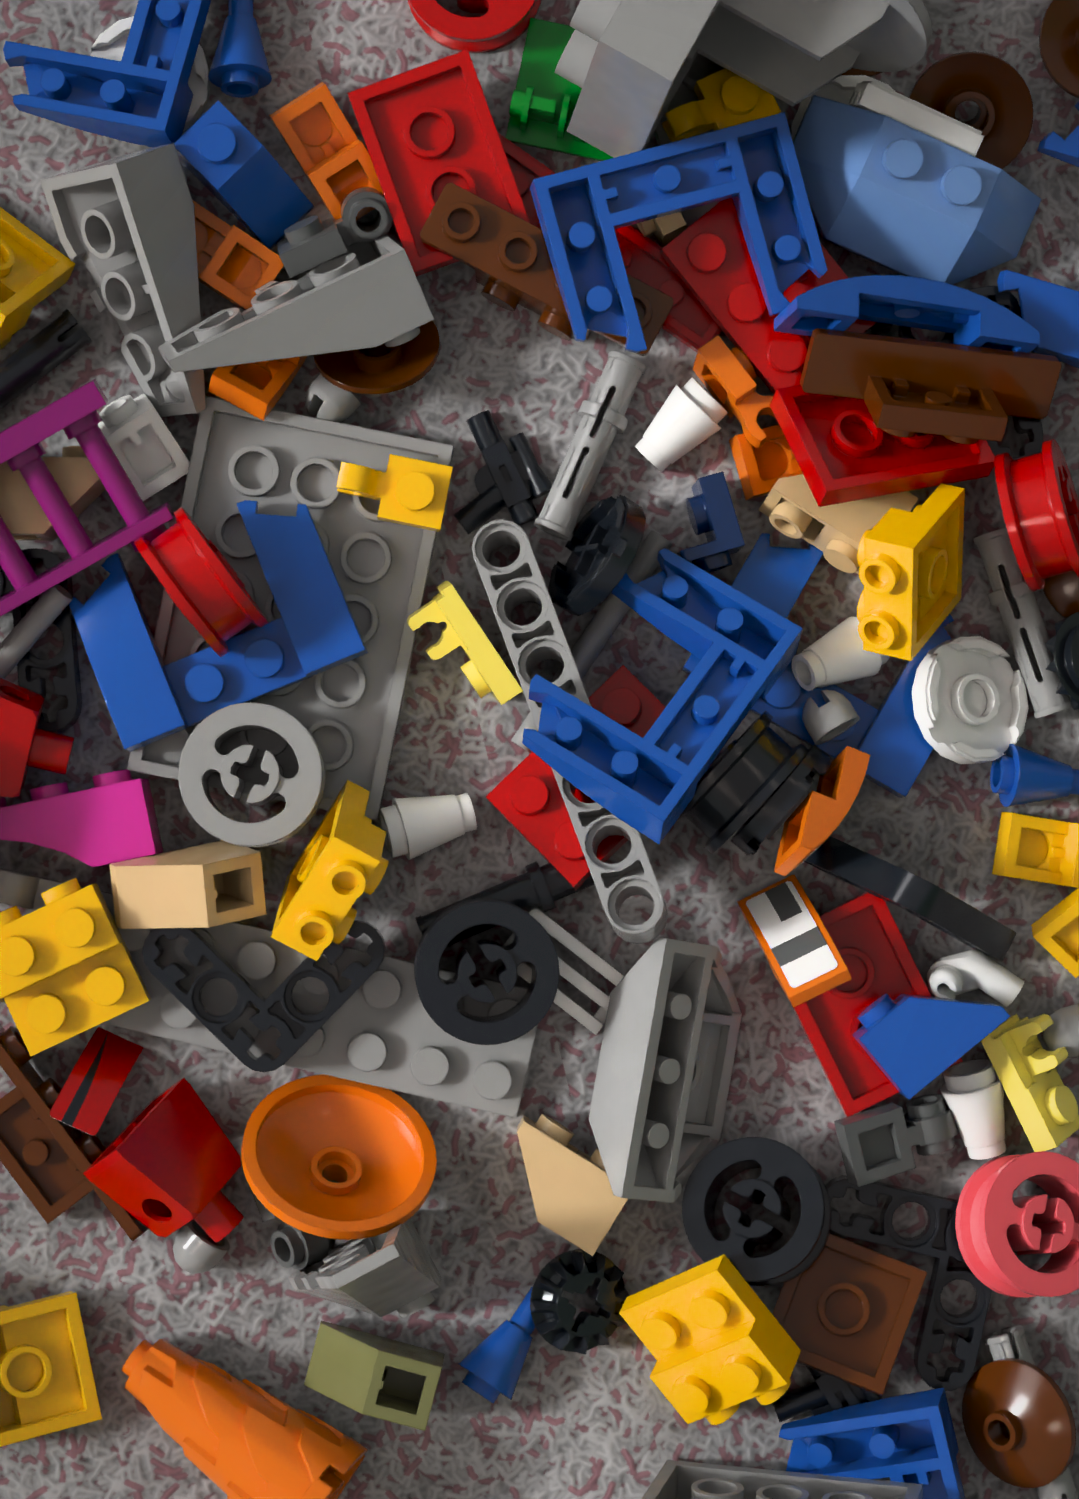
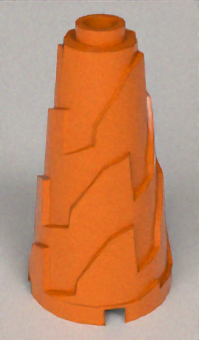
[122,1338,368,1499]

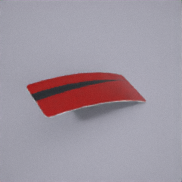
[50,1027,144,1136]

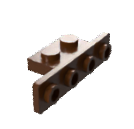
[420,183,674,356]
[800,328,1062,444]
[0,1024,148,1241]

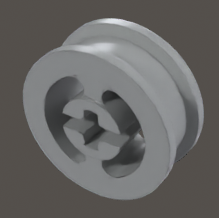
[178,702,325,848]

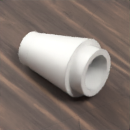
[635,377,728,472]
[792,617,890,691]
[379,793,477,860]
[940,1059,1007,1160]

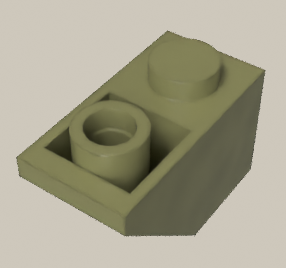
[304,1321,445,1431]

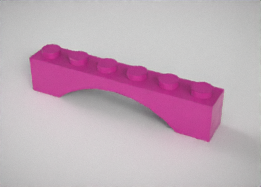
[0,769,164,867]

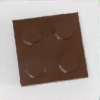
[772,1233,927,1396]

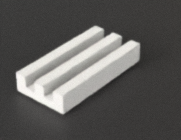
[848,81,984,157]
[499,908,624,1035]

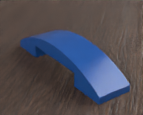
[774,275,1040,353]

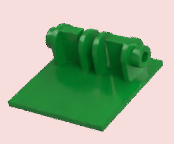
[505,18,613,161]

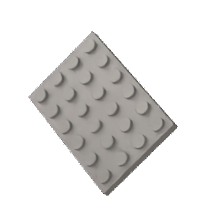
[127,396,454,821]

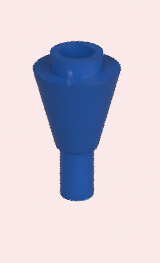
[208,0,272,98]
[990,744,1079,807]
[458,1287,536,1404]

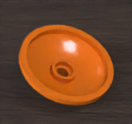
[241,1074,437,1240]

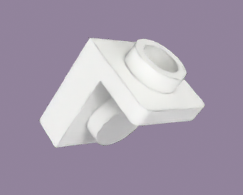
[98,394,190,501]

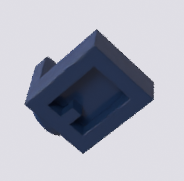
[677,471,745,573]

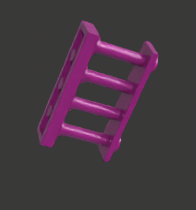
[0,379,174,629]

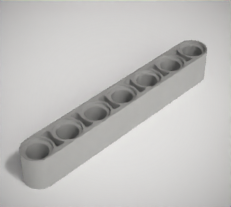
[472,519,668,944]

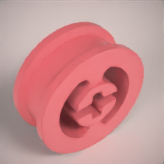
[955,1151,1079,1298]

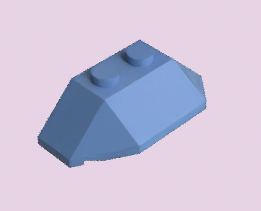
[793,95,1042,285]

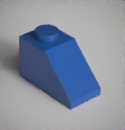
[174,100,314,250]
[852,994,1010,1100]

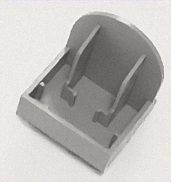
[554,0,933,158]

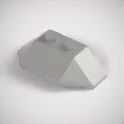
[589,937,742,1203]

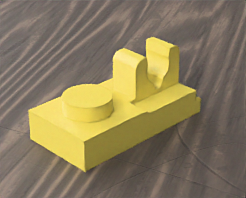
[407,580,523,705]
[981,1014,1079,1152]

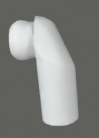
[927,949,1024,1007]

